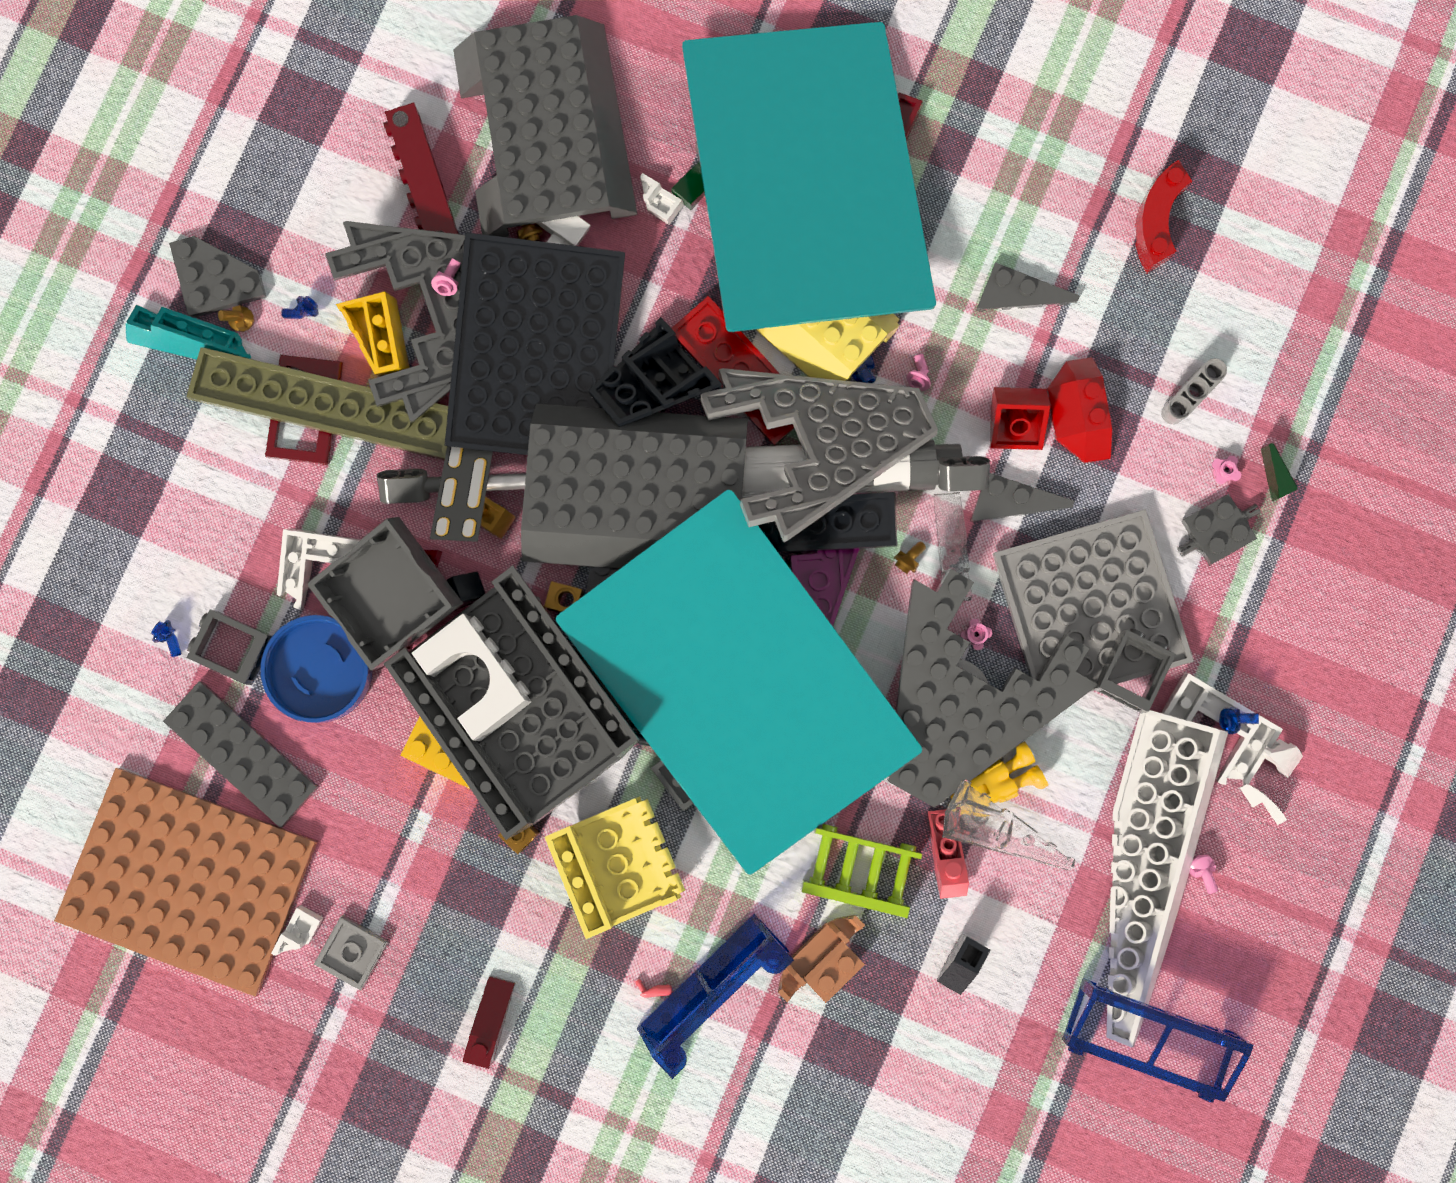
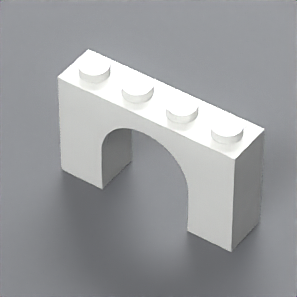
[412,614,532,741]

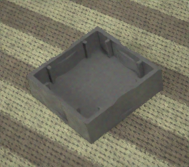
[307,517,463,671]

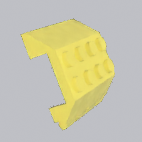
[757,314,900,381]
[545,796,685,939]

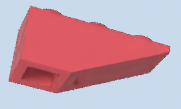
[928,808,969,899]

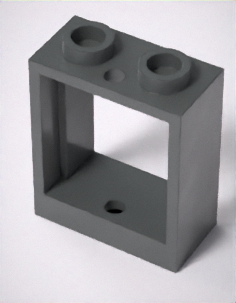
[186,609,272,685]
[1093,629,1176,714]

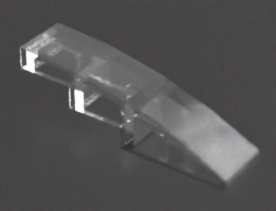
[933,492,972,601]

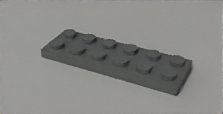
[163,681,319,828]

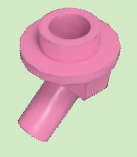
[431,258,461,296]
[906,354,931,391]
[1189,855,1219,894]

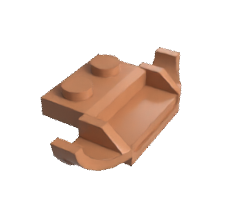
[778,915,865,1003]

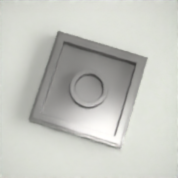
[314,915,389,991]

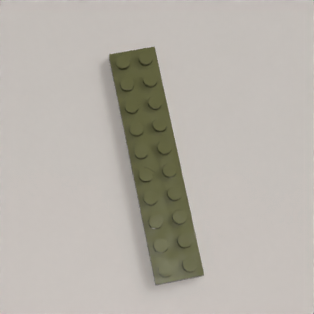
[186,347,448,460]

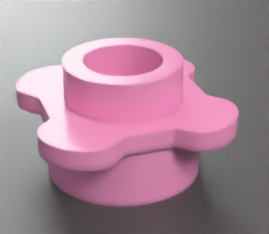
[1212,456,1241,484]
[960,619,992,650]

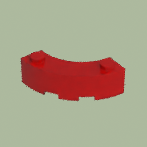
[1135,160,1193,273]

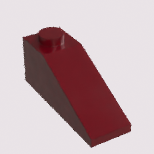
[462,976,515,1069]

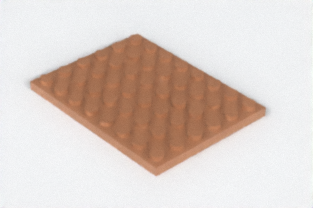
[54,768,318,997]

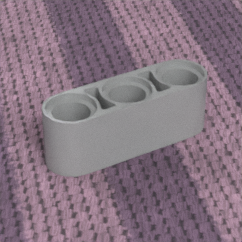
[1161,358,1227,425]

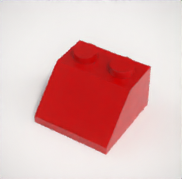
[990,387,1051,450]

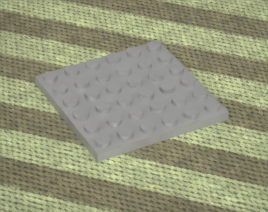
[992,509,1194,692]

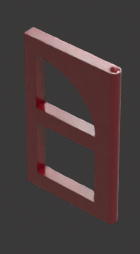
[265,354,343,465]

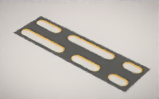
[430,446,493,542]

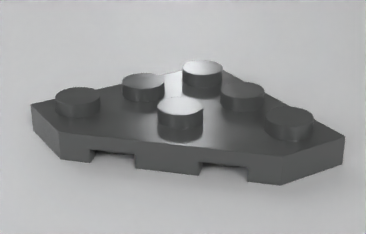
[169,236,267,318]

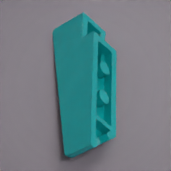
[125,305,251,360]

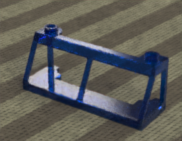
[637,913,794,1079]
[1062,978,1254,1103]

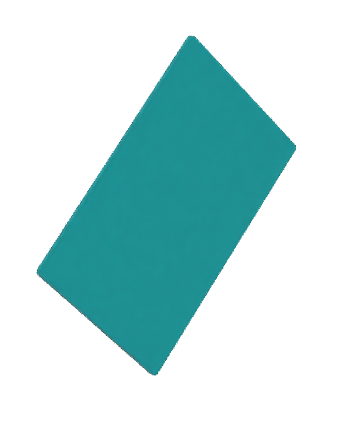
[682,22,936,332]
[556,490,922,875]

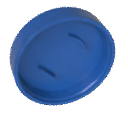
[260,615,373,723]

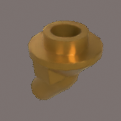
[517,224,543,241]
[218,305,254,332]
[894,542,926,574]

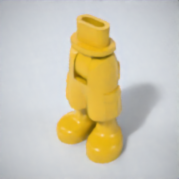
[950,741,1049,814]

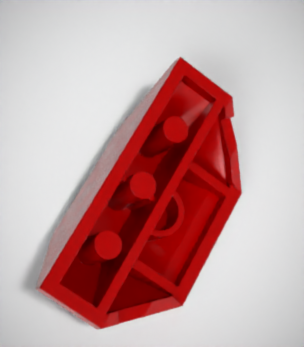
[1047,357,1112,463]

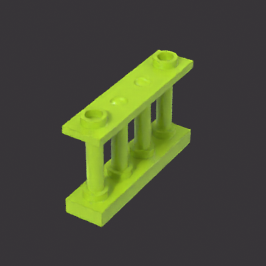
[800,824,922,918]

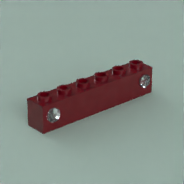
[383,102,459,234]

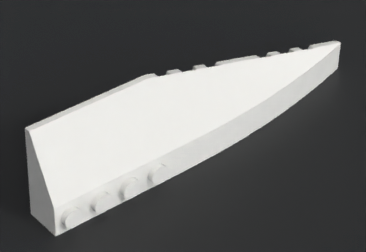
[1106,710,1228,1048]

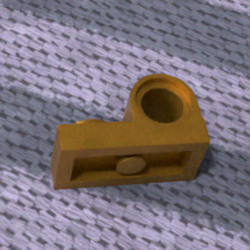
[481,497,516,539]

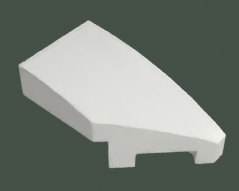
[640,173,684,225]
[1263,739,1303,778]
[1240,783,1287,825]
[271,905,324,955]

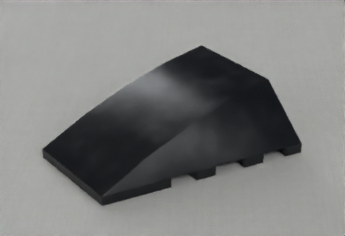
[589,317,722,427]

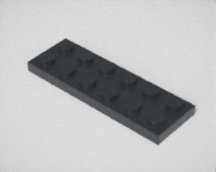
[758,492,897,553]

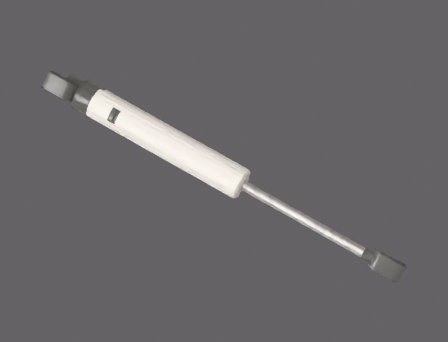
[377,439,990,504]

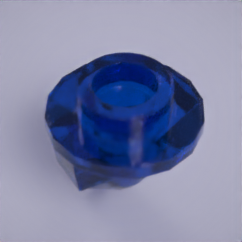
[281,296,319,319]
[151,620,182,657]
[1219,707,1259,735]

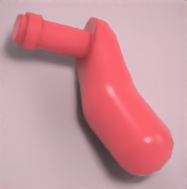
[635,979,673,998]

